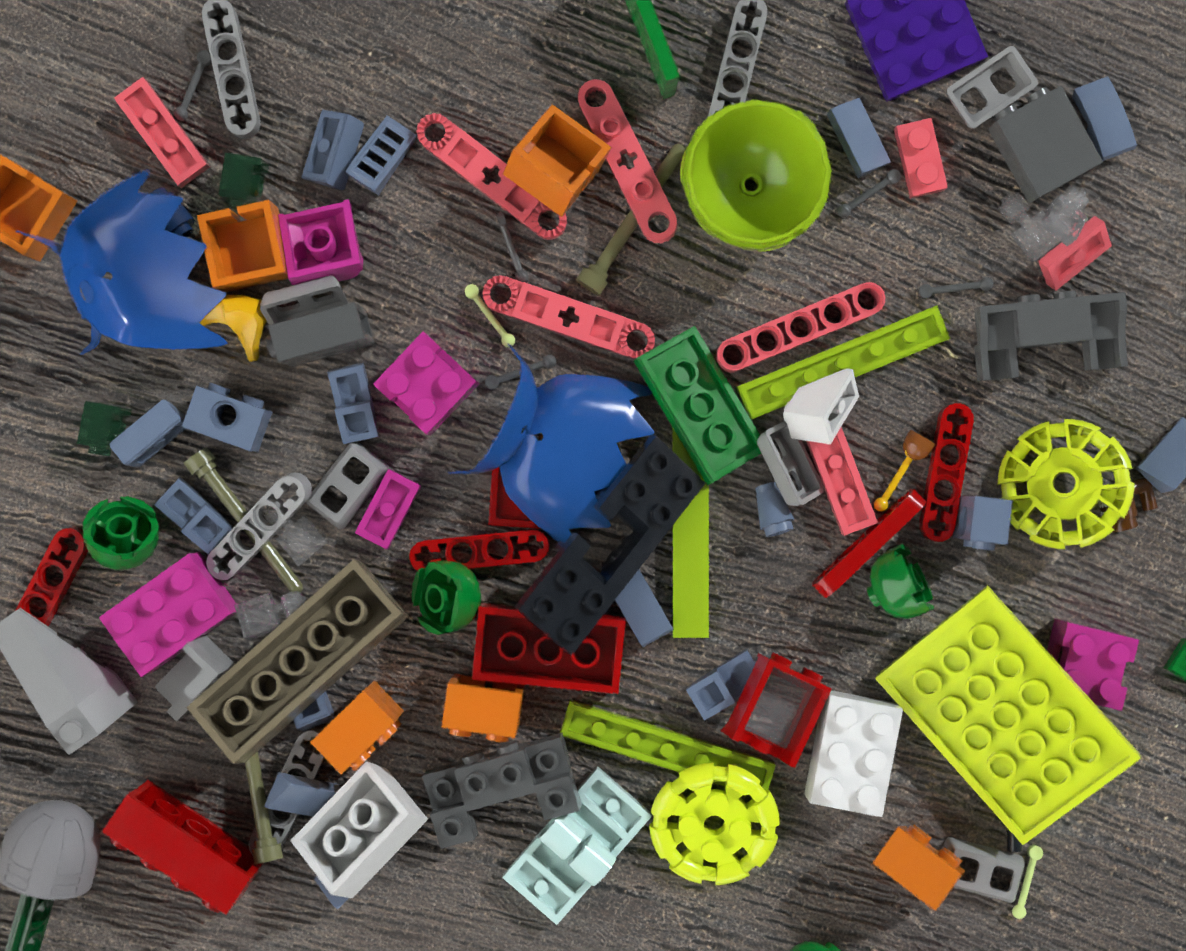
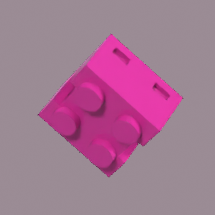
[373,331,479,436]
[1047,619,1139,711]

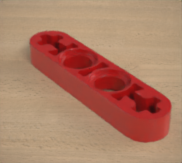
[919,403,974,542]
[812,488,926,598]
[15,527,88,627]
[409,529,550,571]

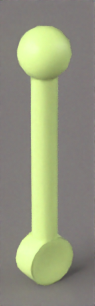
[465,284,515,347]
[1012,845,1043,919]

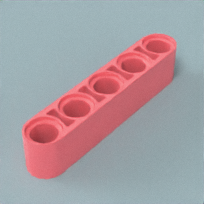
[715,282,886,373]

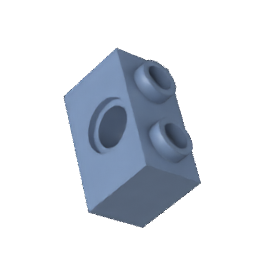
[182,382,272,452]
[953,495,1012,551]

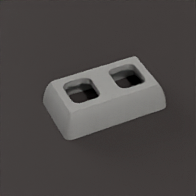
[946,46,1038,128]
[260,275,349,325]
[757,421,825,506]
[306,441,389,529]
[943,837,1025,903]

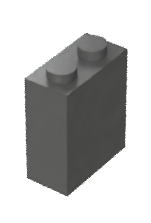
[988,86,1103,204]
[266,302,375,367]

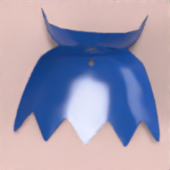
[15,171,228,355]
[448,344,654,543]

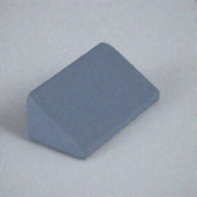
[827,98,891,179]
[301,110,364,190]
[110,400,186,468]
[1136,417,1186,493]
[264,772,341,817]

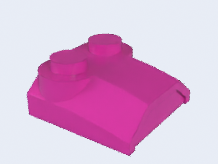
[278,199,363,285]

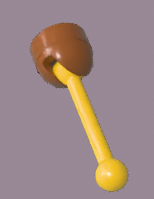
[874,430,935,512]

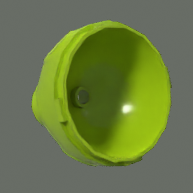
[680,100,832,252]

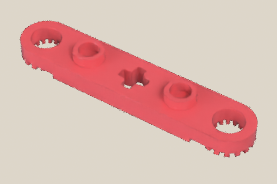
[578,79,677,244]
[416,113,567,240]
[482,275,655,359]

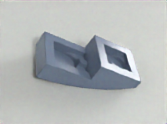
[1072,76,1137,161]
[327,363,379,444]
[154,476,233,555]
[615,569,674,648]
[686,649,755,721]

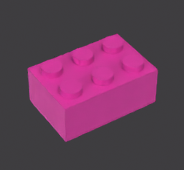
[99,552,241,677]

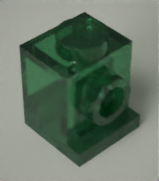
[218,152,269,210]
[77,401,132,457]

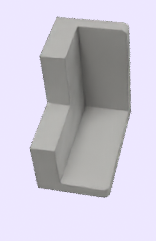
[155,635,235,722]

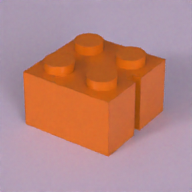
[503,104,612,217]
[0,154,78,262]
[197,200,288,292]
[441,673,525,742]
[310,680,404,774]
[873,825,965,911]

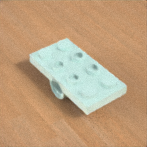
[502,766,652,925]

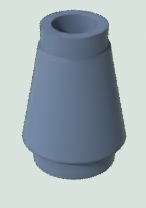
[755,482,795,538]

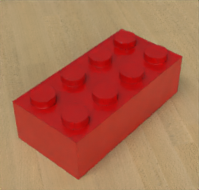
[472,603,626,694]
[102,780,265,915]

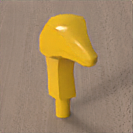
[200,295,267,362]

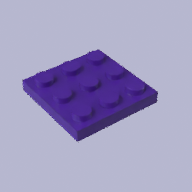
[845,0,988,102]

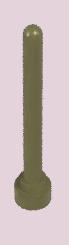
[576,144,685,296]
[184,447,303,595]
[245,752,283,864]

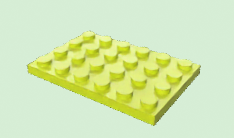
[875,585,1141,845]

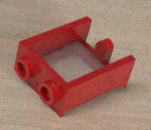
[720,652,832,768]

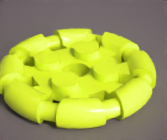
[997,419,1135,549]
[649,762,780,885]

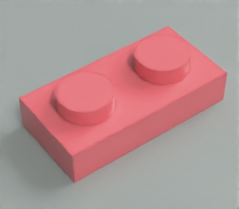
[894,118,948,199]
[1038,216,1112,291]

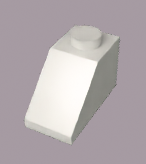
[783,369,859,444]

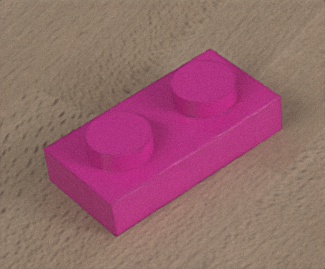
[355,469,422,550]

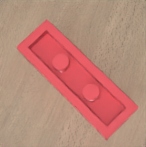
[114,77,210,188]
[806,426,878,536]

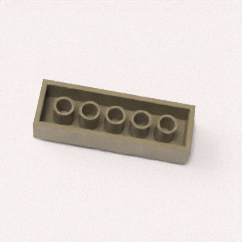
[186,559,409,764]

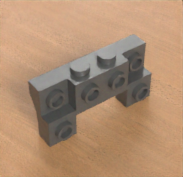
[974,291,1128,382]
[422,733,582,849]

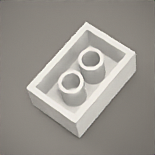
[804,690,903,817]
[290,761,428,898]

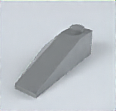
[0,608,138,755]

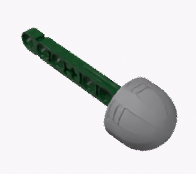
[0,800,101,951]

